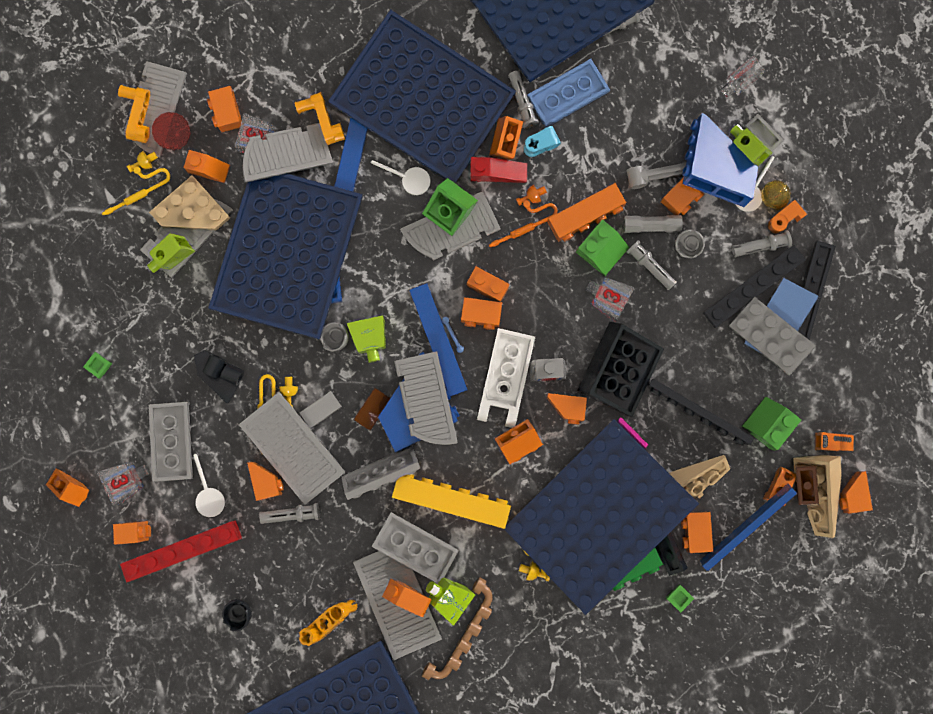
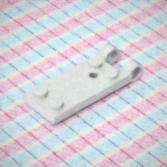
[477,328,535,428]

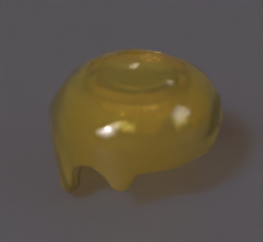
[761,180,791,210]

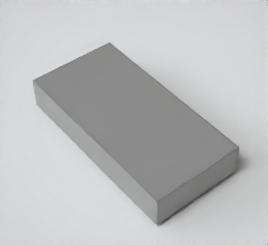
[743,114,784,151]
[300,391,342,429]

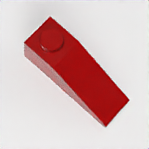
[471,157,527,183]

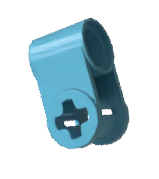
[523,126,561,157]

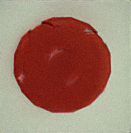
[152,112,190,150]

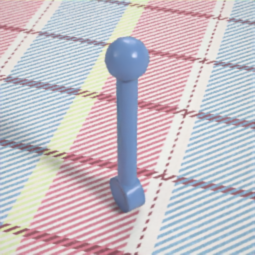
[442,317,464,353]

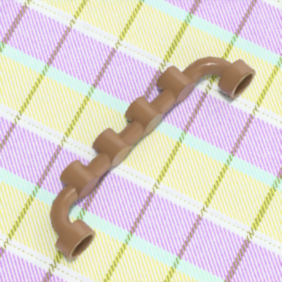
[421,577,493,680]

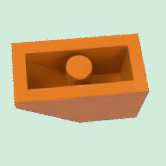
[184,150,230,183]
[547,393,587,425]
[247,462,284,501]
[46,468,89,507]
[839,471,873,513]
[382,579,432,617]

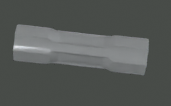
[623,215,683,233]

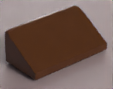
[353,388,390,431]
[795,464,819,505]

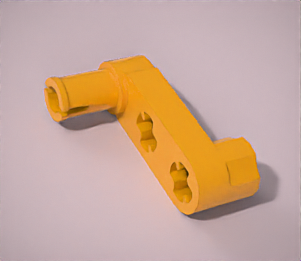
[118,85,150,143]
[295,92,345,145]
[299,600,358,646]

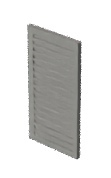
[239,391,345,505]
[353,551,442,660]

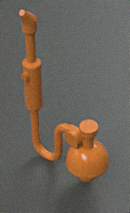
[489,185,558,247]

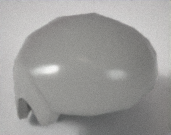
[675,230,705,258]
[320,322,349,352]

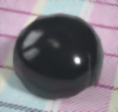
[222,599,252,631]

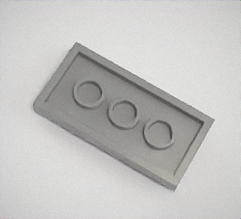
[729,297,816,376]
[149,402,193,482]
[341,446,420,500]
[372,512,459,584]

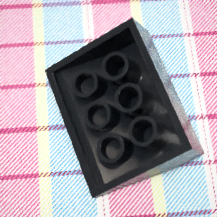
[577,322,664,417]

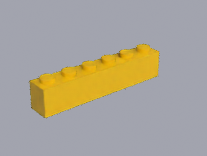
[392,474,511,529]

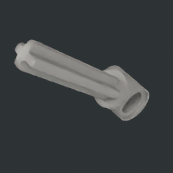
[626,163,686,189]

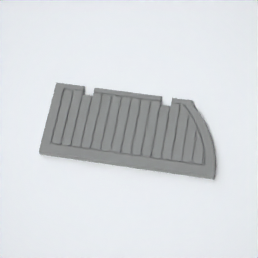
[124,61,187,158]
[242,123,333,182]
[400,191,501,261]
[140,199,233,278]
[394,351,458,445]

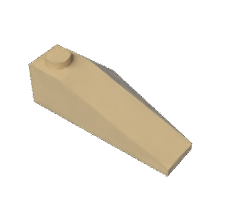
[669,455,730,499]
[793,455,841,538]

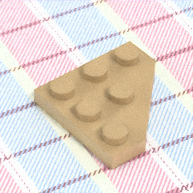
[149,175,230,230]

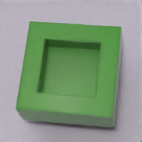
[83,352,112,379]
[666,584,694,613]

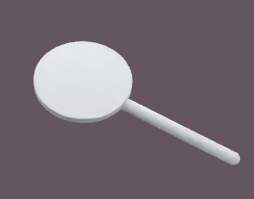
[735,156,774,212]
[371,160,430,195]
[193,454,225,517]

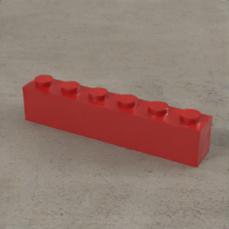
[120,521,242,583]

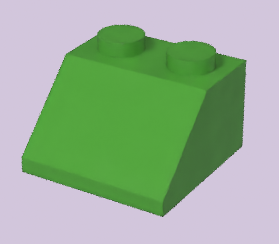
[422,178,478,236]
[576,219,629,276]
[742,397,801,451]

